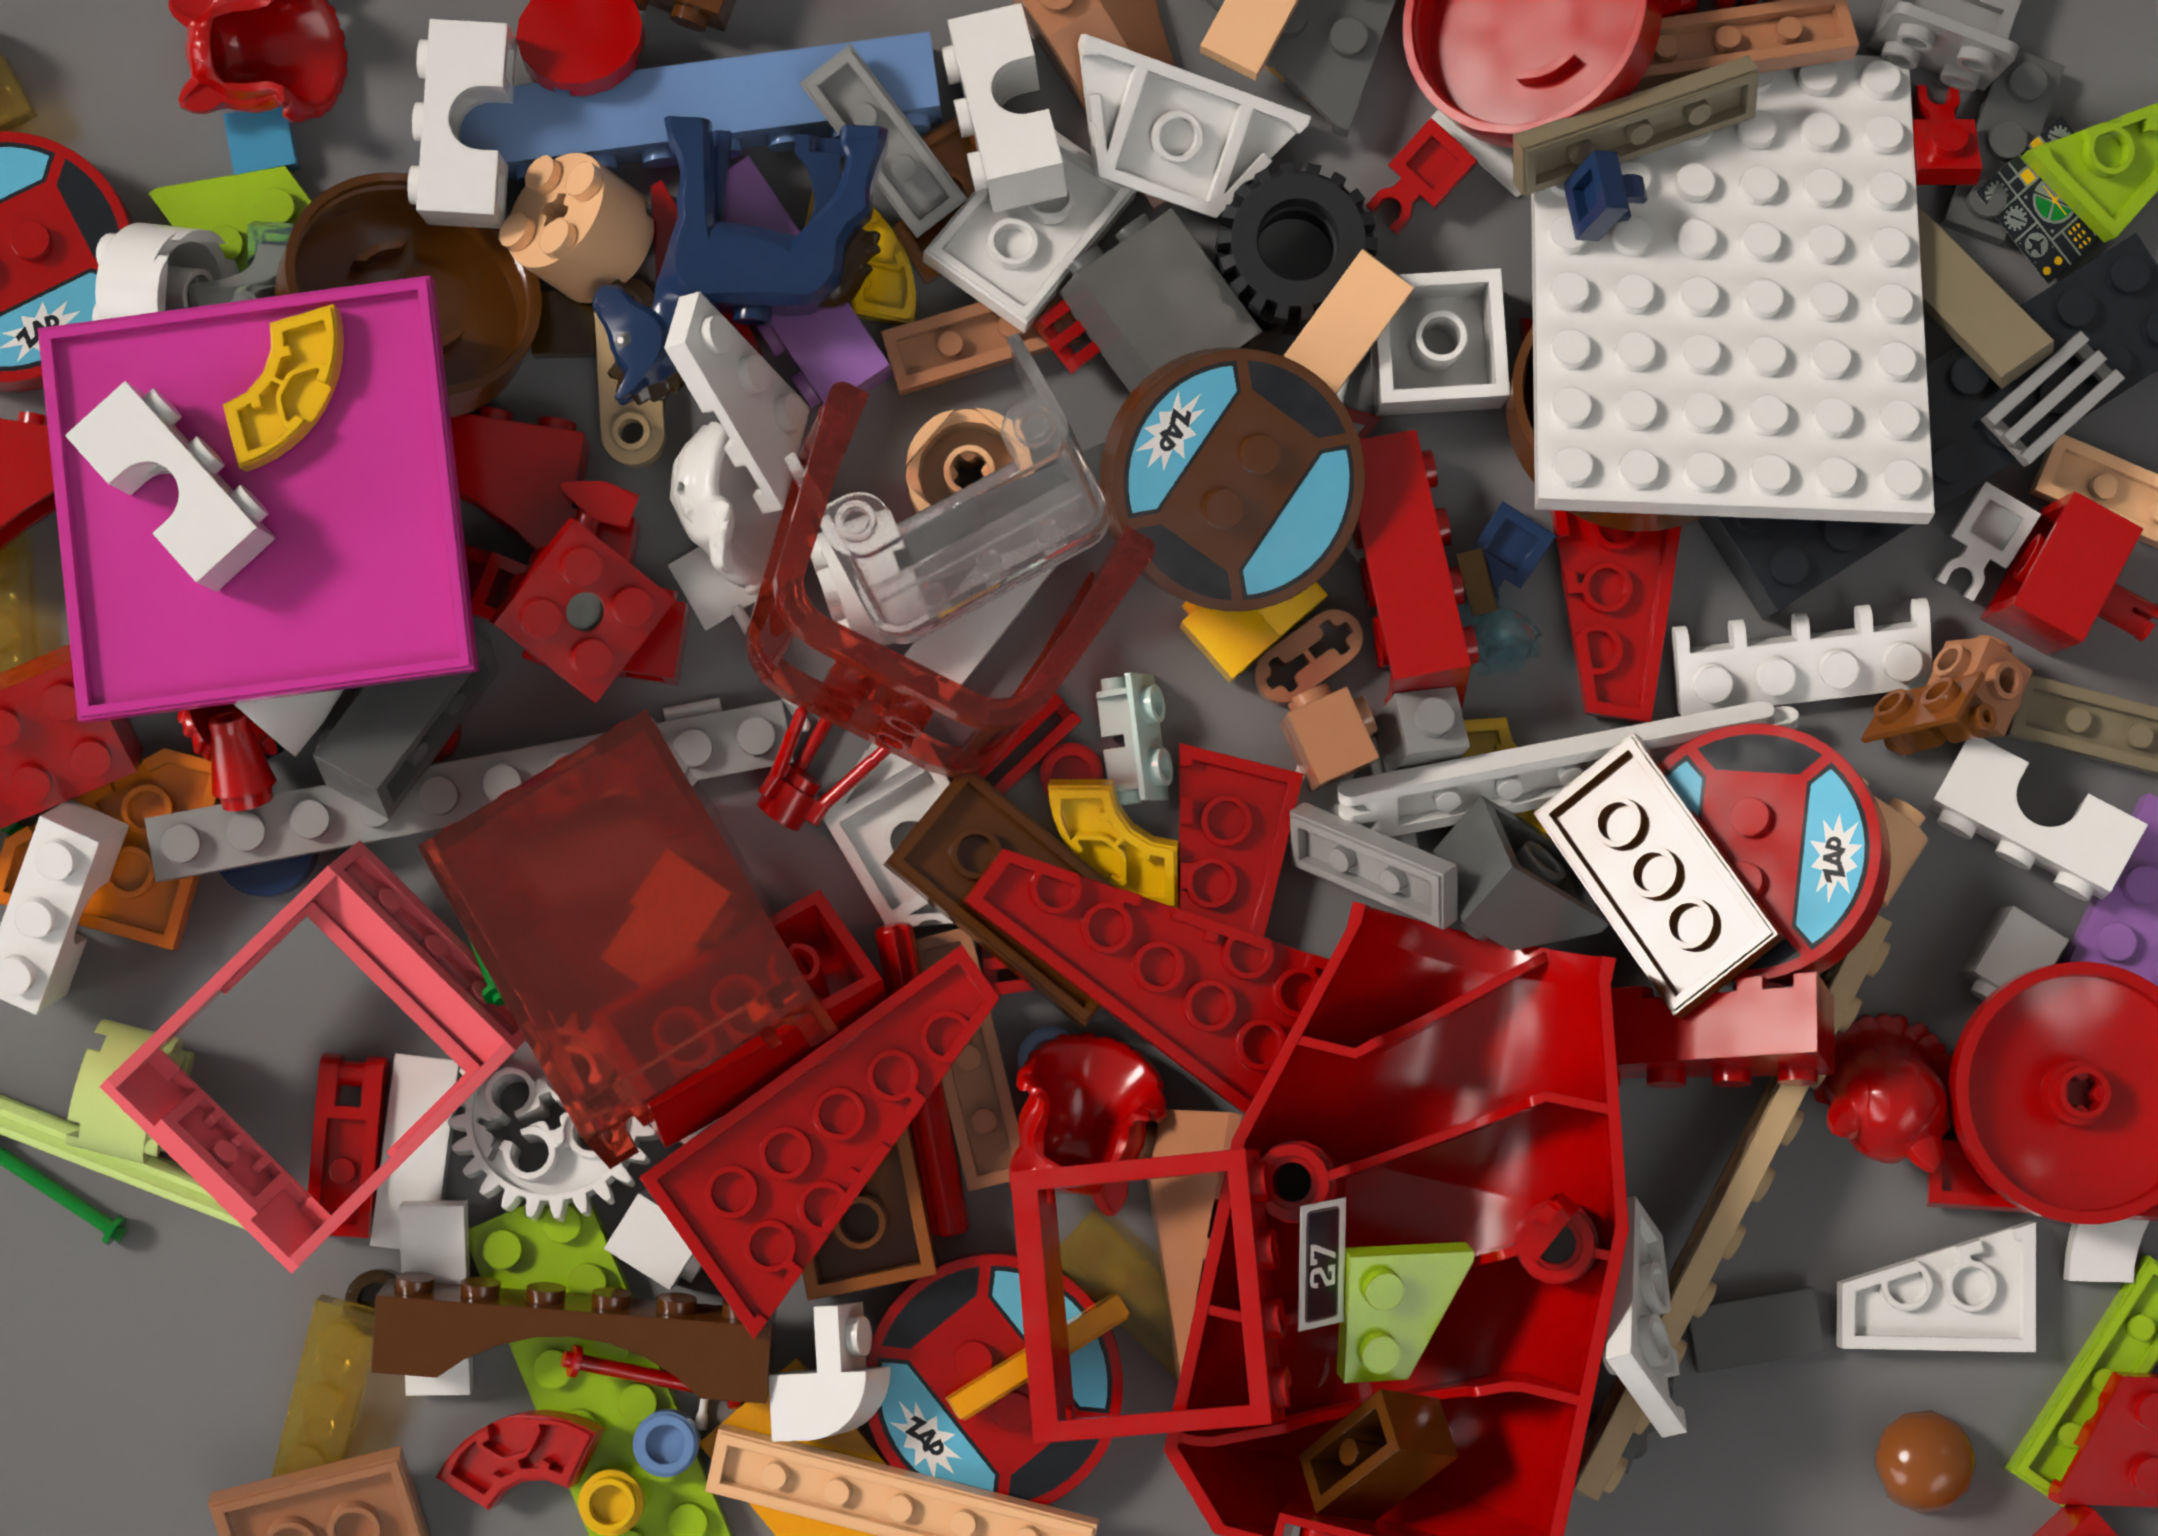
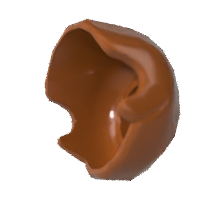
[1875,1410,1976,1514]

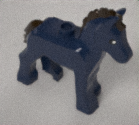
[592,116,889,406]

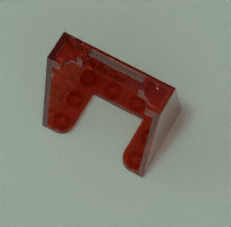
[418,709,839,1169]

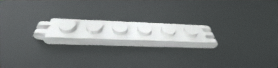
[1338,701,1799,837]

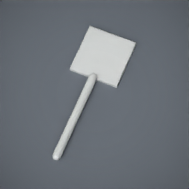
[668,547,811,732]

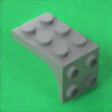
[1866,0,2022,91]

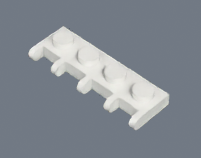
[1671,598,1933,716]

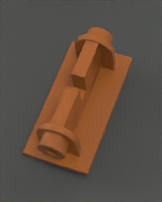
[1861,671,1997,756]

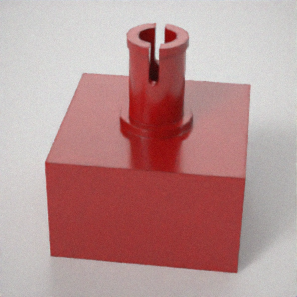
[1980,491,2158,655]

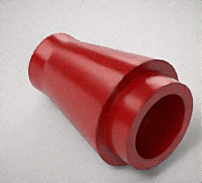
[208,710,277,812]

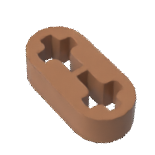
[1253,609,1363,705]

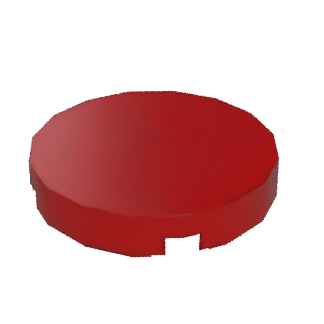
[516,0,646,96]

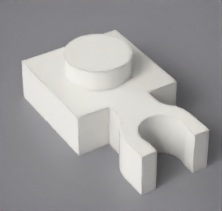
[1935,481,2041,601]

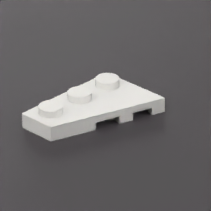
[664,291,810,514]
[1602,1196,1687,1438]
[1837,1221,2036,1352]

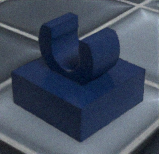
[1564,150,1648,242]

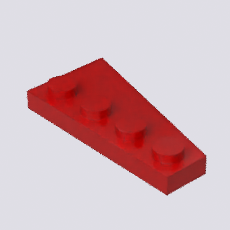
[1178,743,1304,937]

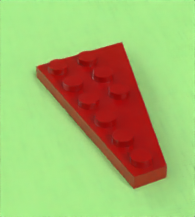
[1518,318,1682,724]
[962,849,1329,1115]
[639,944,1000,1340]

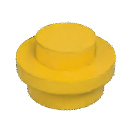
[578,1469,645,1536]

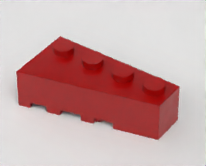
[1352,429,1479,708]
[1611,972,1835,1088]

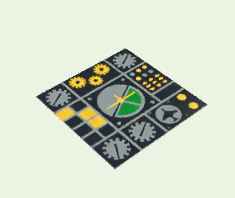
[1976,116,2100,284]

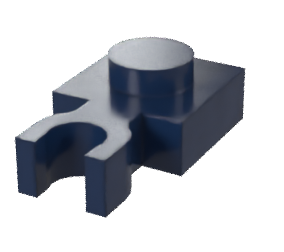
[1463,501,1556,620]

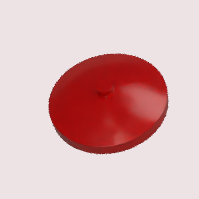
[1948,962,2158,1224]

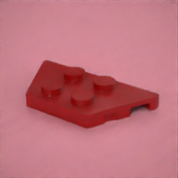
[2048,1372,2158,1507]

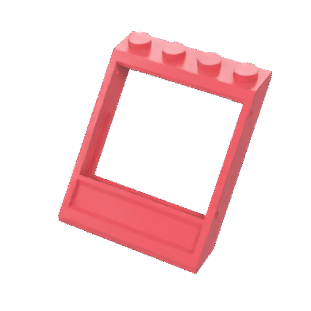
[100,840,544,1274]

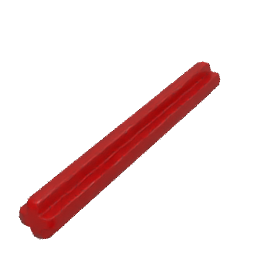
[875,922,969,1237]

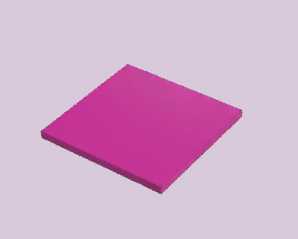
[38,275,479,723]

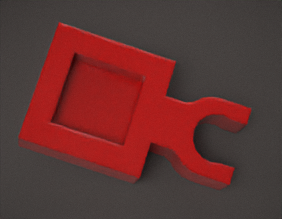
[1912,85,1982,185]
[1366,118,1478,236]

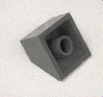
[1433,795,1610,951]

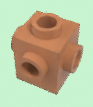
[1927,635,2033,738]

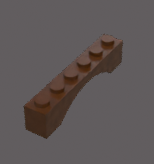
[371,1272,777,1404]

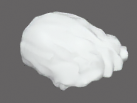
[670,422,813,598]

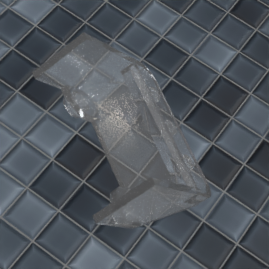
[783,332,1110,644]

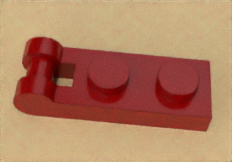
[307,1052,390,1238]

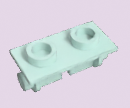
[1096,672,1173,806]

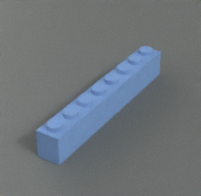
[460,32,942,185]

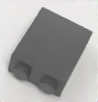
[1058,208,1262,393]

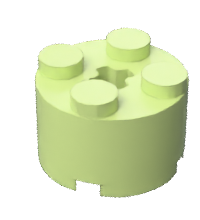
[66,1019,195,1164]

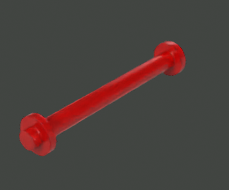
[561,1344,745,1410]

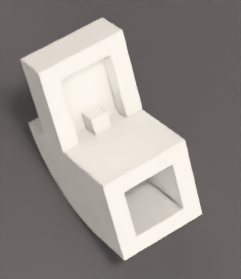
[769,1302,891,1442]

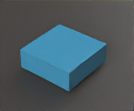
[223,106,301,175]

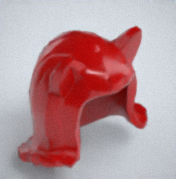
[168,0,348,123]
[1813,1013,1953,1174]
[1008,1032,1167,1216]

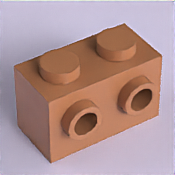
[1279,683,1379,793]

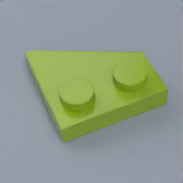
[149,166,312,273]
[1337,1242,1474,1383]

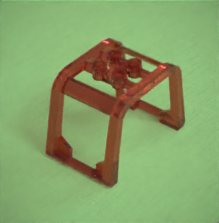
[745,381,1156,777]

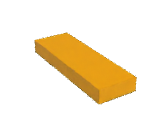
[945,1294,1130,1420]

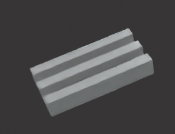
[1980,331,2125,467]

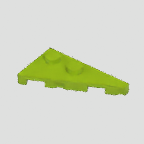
[2021,102,2158,242]

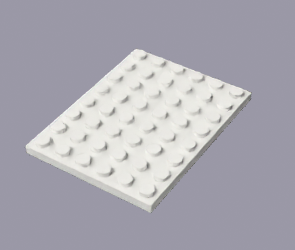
[1531,55,1935,524]

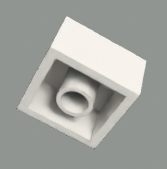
[1370,268,1510,416]

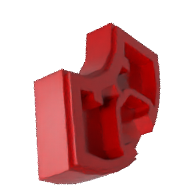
[436,1410,605,1510]

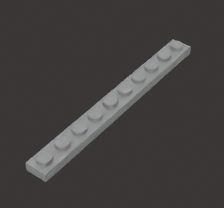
[144,700,794,883]

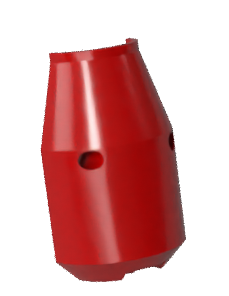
[1163,901,1629,1536]

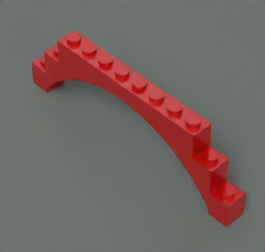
[0,407,691,686]

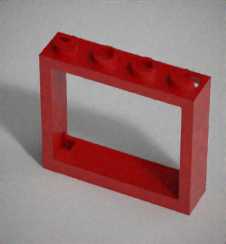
[1010,1148,1293,1444]

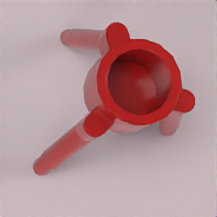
[757,681,894,831]

